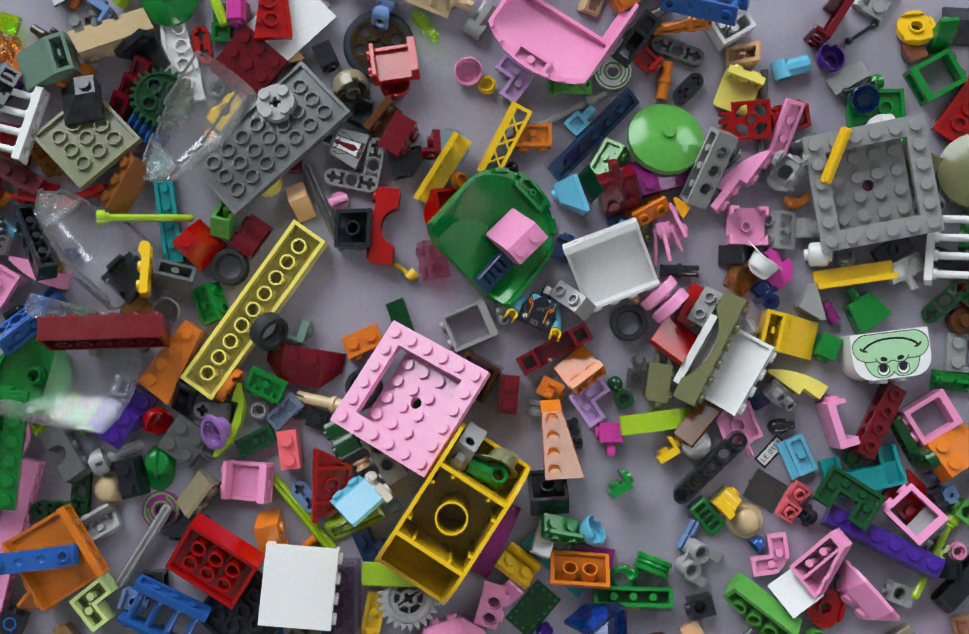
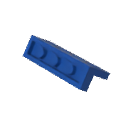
[0,286,72,356]

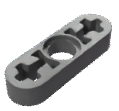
[650,36,704,67]

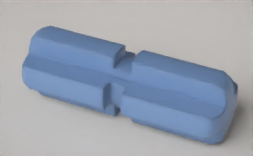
[677,519,700,551]

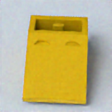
[757,309,819,361]

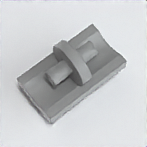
[761,378,797,412]

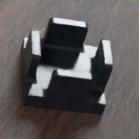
[100,251,153,306]

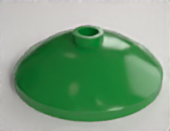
[141,0,198,27]

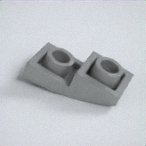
[826,60,871,97]

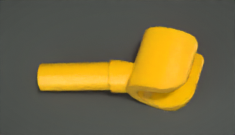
[393,262,419,281]

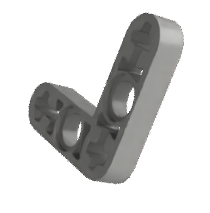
[324,138,386,193]

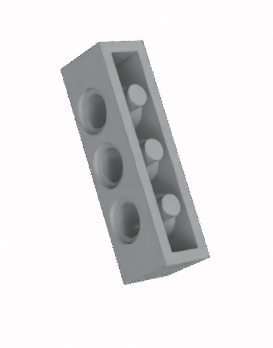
[679,126,739,209]
[359,407,410,486]

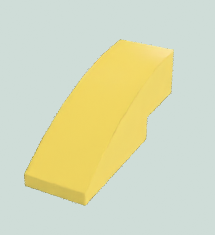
[765,369,828,399]

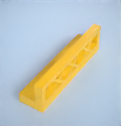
[477,101,533,172]
[413,131,472,204]
[812,260,899,290]

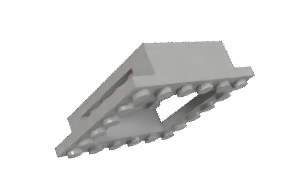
[801,113,945,253]

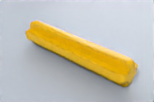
[820,127,852,184]

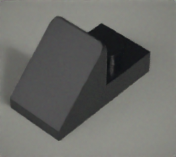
[171,381,200,417]

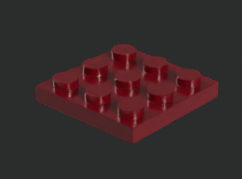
[209,23,289,105]

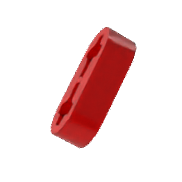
[192,26,214,63]

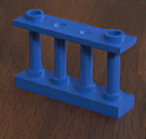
[660,0,750,27]
[0,544,80,575]
[116,573,213,634]

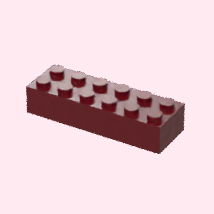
[36,311,171,351]

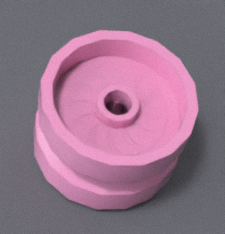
[640,275,689,323]

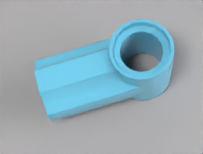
[770,55,811,83]

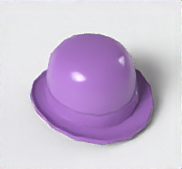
[200,414,231,450]

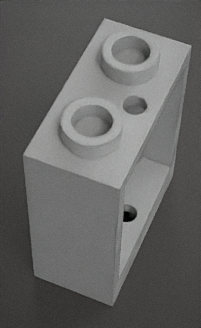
[439,299,498,353]

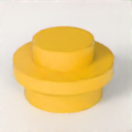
[477,76,496,95]

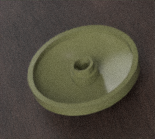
[937,134,969,209]

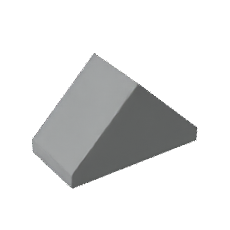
[793,282,826,321]

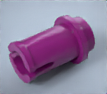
[822,300,841,325]

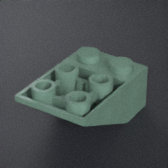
[16,31,83,91]

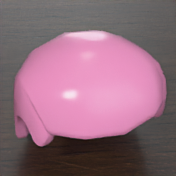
[454,56,483,86]

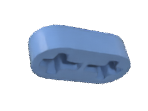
[291,480,312,513]

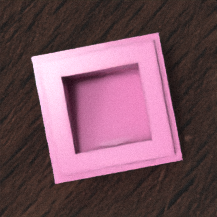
[501,579,524,606]

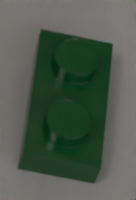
[234,424,277,459]

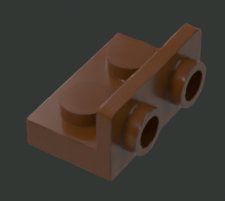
[363,96,403,138]

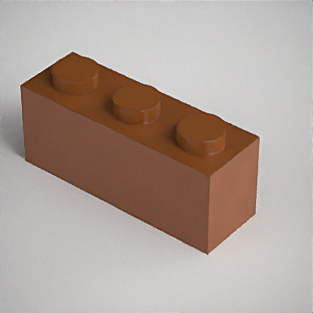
[99,153,154,214]

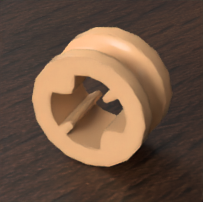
[353,455,371,472]

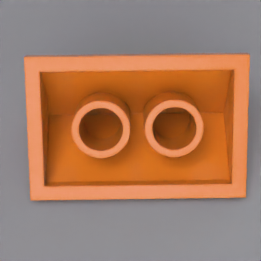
[548,550,610,589]

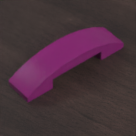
[470,504,521,578]

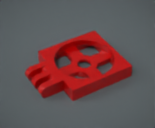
[718,99,772,140]

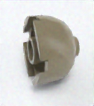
[332,69,371,106]

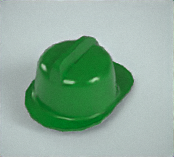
[145,444,176,490]

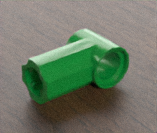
[465,457,508,489]

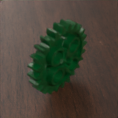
[129,67,194,130]

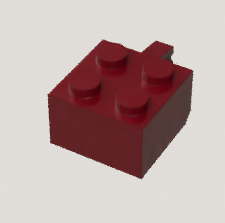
[596,158,642,217]

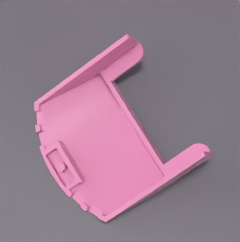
[488,0,639,84]

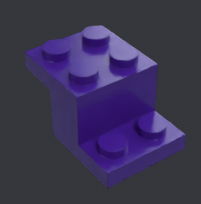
[85,378,159,449]

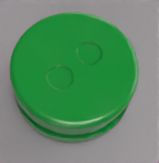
[633,551,672,579]

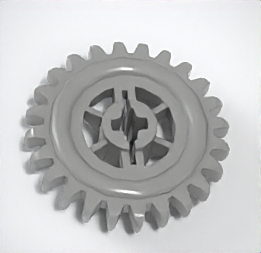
[376,586,440,632]

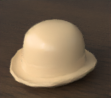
[92,471,126,506]
[725,502,763,538]

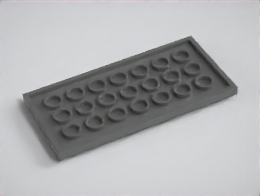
[187,61,352,217]

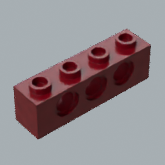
[848,382,907,461]

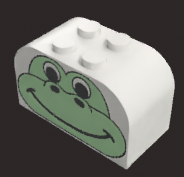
[838,326,932,384]

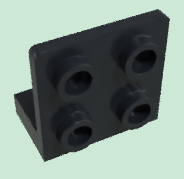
[114,28,171,73]

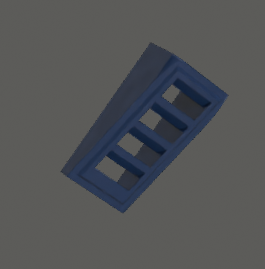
[474,251,513,294]

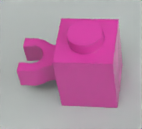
[594,422,623,456]

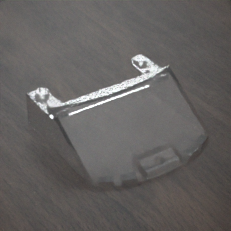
[0,293,140,434]

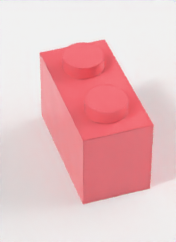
[276,428,304,471]

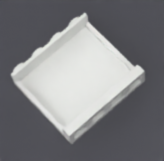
[562,217,661,312]
[673,313,777,417]
[258,541,343,631]

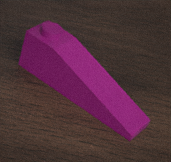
[629,161,710,199]

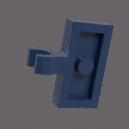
[352,527,387,562]

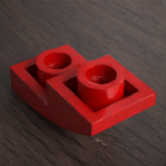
[675,282,705,327]

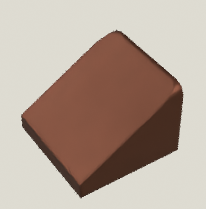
[901,43,929,64]

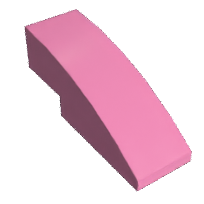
[8,256,72,290]

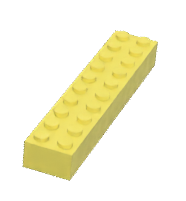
[180,219,329,400]

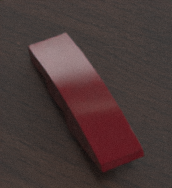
[109,55,154,122]

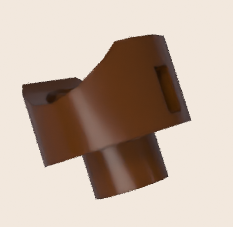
[945,308,969,334]

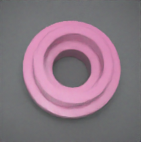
[947,541,967,561]

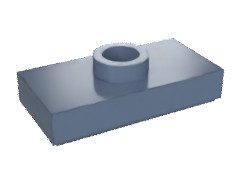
[265,392,304,432]

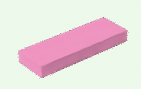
[766,98,806,156]

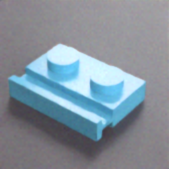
[775,433,818,480]

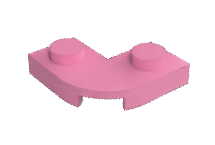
[749,531,789,577]

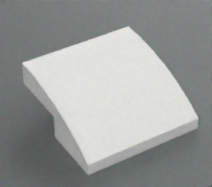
[767,569,824,619]

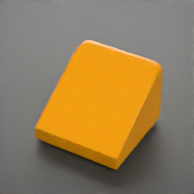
[673,197,691,219]

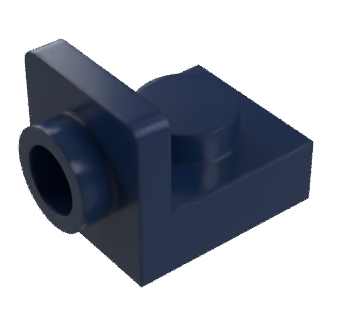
[550,233,574,264]

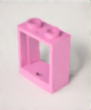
[897,388,963,446]
[882,483,949,546]

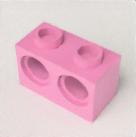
[473,581,509,630]

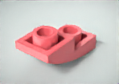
[775,478,813,524]

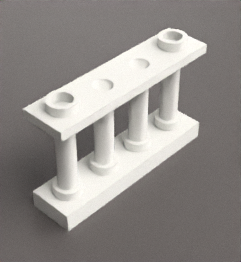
[0,86,51,165]
[923,215,969,286]

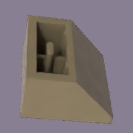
[176,469,222,518]

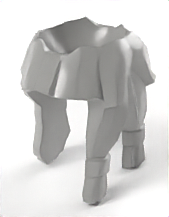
[766,150,809,192]

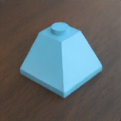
[551,173,590,217]

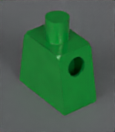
[843,286,892,335]

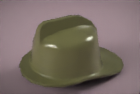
[473,447,519,479]

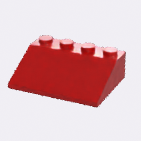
[165,513,265,610]

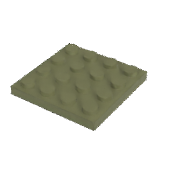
[31,99,143,191]

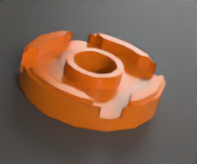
[215,367,244,403]

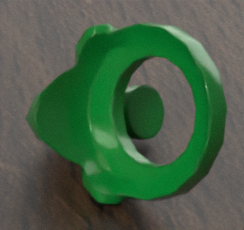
[610,564,642,587]

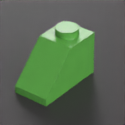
[210,201,239,240]

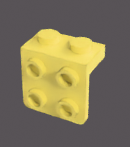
[713,64,766,117]

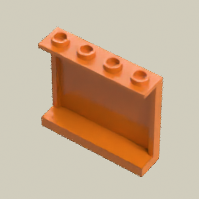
[1,503,110,612]

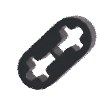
[672,72,704,105]

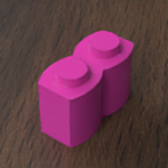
[226,0,250,32]

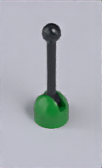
[841,74,884,96]

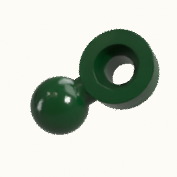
[607,376,634,409]

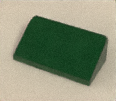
[386,298,415,332]

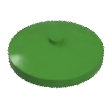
[627,104,704,175]

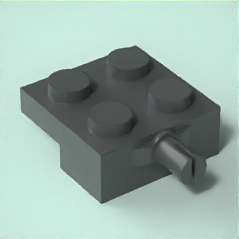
[157,414,214,468]

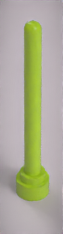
[96,210,194,226]
[911,513,960,600]

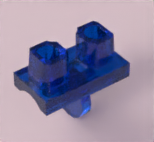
[749,280,780,310]

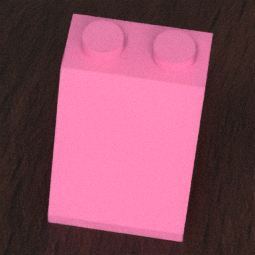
[485,208,548,264]

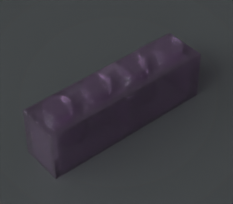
[321,558,361,634]

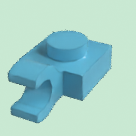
[563,105,596,138]

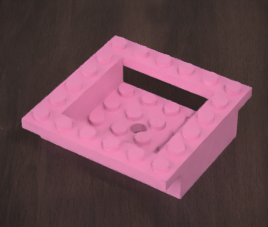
[330,321,491,479]

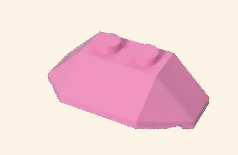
[836,559,901,621]
[419,612,486,634]

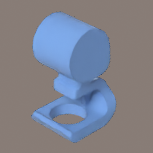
[371,0,398,30]
[923,470,960,504]

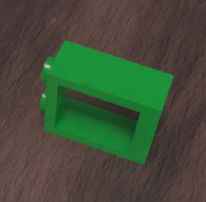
[902,48,968,107]

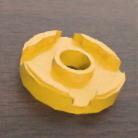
[896,11,936,46]

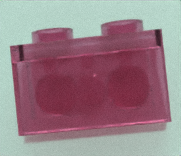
[416,240,450,281]

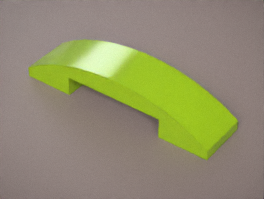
[213,382,248,457]
[619,406,691,436]

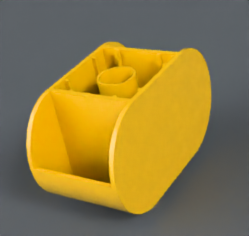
[374,422,531,605]

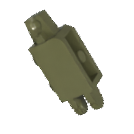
[642,348,675,412]

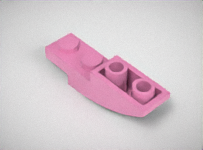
[710,150,772,214]

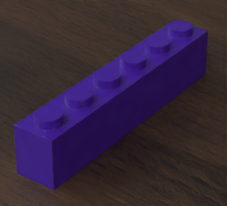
[820,504,946,580]

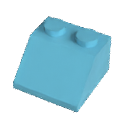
[330,475,385,527]

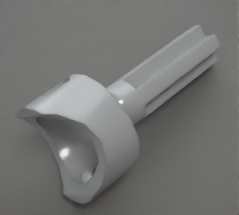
[88,437,146,475]

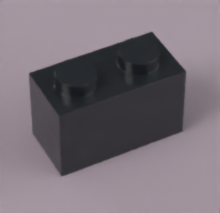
[114,455,151,500]

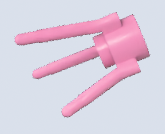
[652,221,683,267]

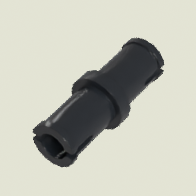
[659,263,699,278]

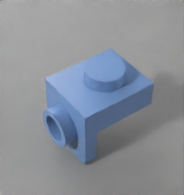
[87,0,116,24]

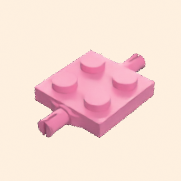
[715,400,763,457]

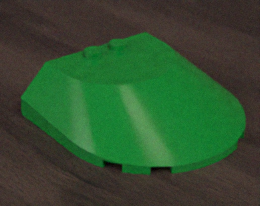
[426,168,556,308]

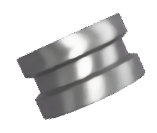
[525,399,542,417]

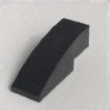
[611,9,662,69]

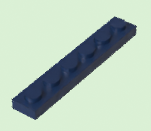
[547,87,640,182]

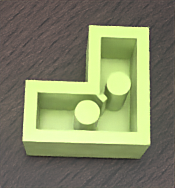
[69,572,120,633]

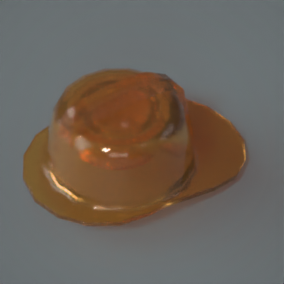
[722,259,758,297]

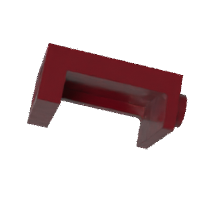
[803,0,854,49]

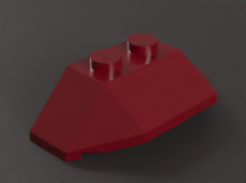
[267,343,346,389]

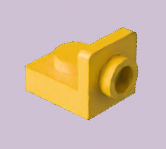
[654,435,681,464]

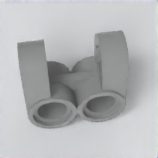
[674,538,723,589]

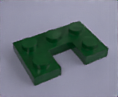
[811,464,886,531]

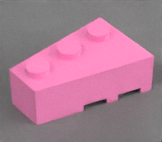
[789,528,853,599]

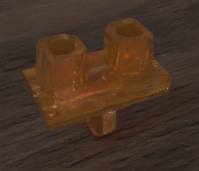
[0,31,22,66]

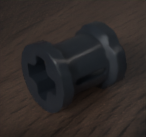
[924,485,949,509]

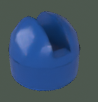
[748,535,766,553]

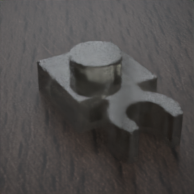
[625,355,647,390]

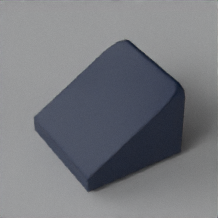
[747,388,770,411]

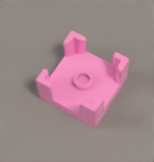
[724,205,769,248]
[0,260,30,310]

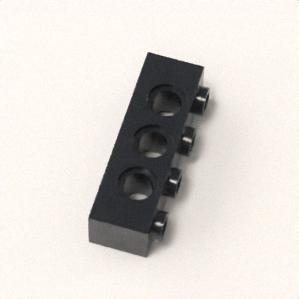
[12,203,59,281]

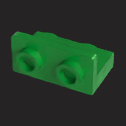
[191,282,229,327]
[243,366,289,404]
[606,468,634,499]
[541,513,584,545]

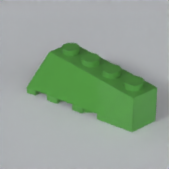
[723,572,802,634]

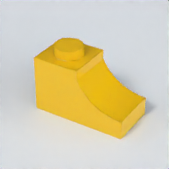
[708,485,742,520]

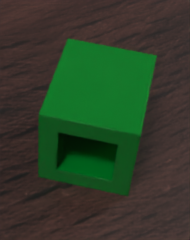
[812,332,843,363]

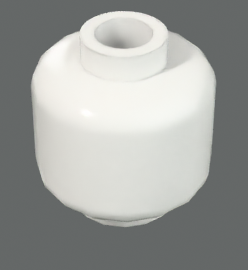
[804,242,832,267]

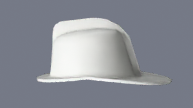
[748,240,783,280]

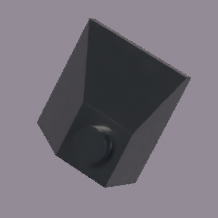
[61,74,105,126]

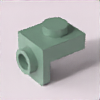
[286,319,314,346]

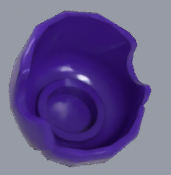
[815,42,845,72]

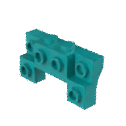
[817,444,908,500]

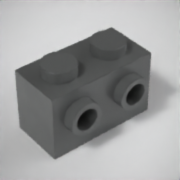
[151,258,197,296]

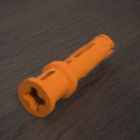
[653,16,712,37]

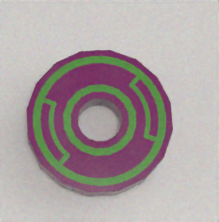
[142,490,181,529]

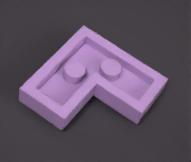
[495,53,537,103]
[568,377,610,428]

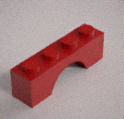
[366,186,401,267]

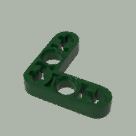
[920,279,969,323]
[890,413,941,471]
[31,472,93,518]

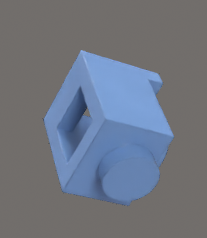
[117,585,152,614]

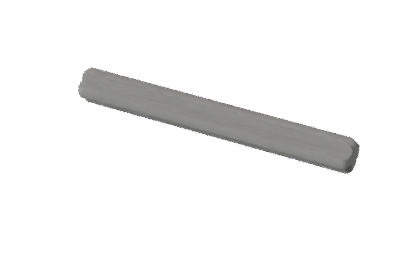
[116,504,173,588]

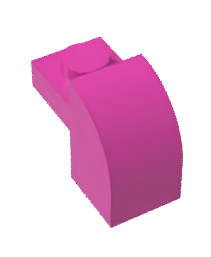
[760,247,793,293]

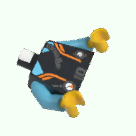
[504,285,562,342]

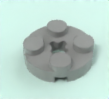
[256,84,296,123]

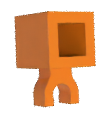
[535,375,566,401]

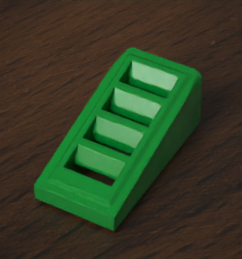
[686,495,726,537]

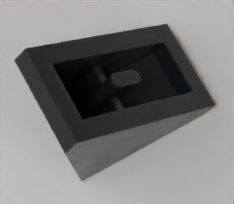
[718,244,757,266]

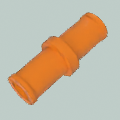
[654,61,674,101]

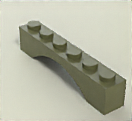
[673,290,750,407]

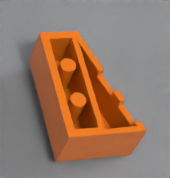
[253,507,290,565]

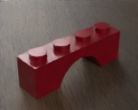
[516,322,594,376]

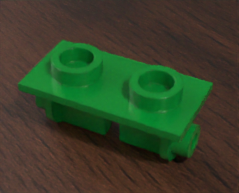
[929,369,969,392]

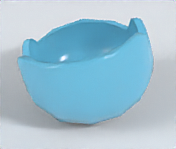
[579,515,606,547]

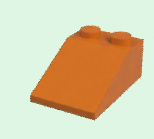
[922,423,969,484]

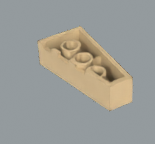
[67,7,156,65]

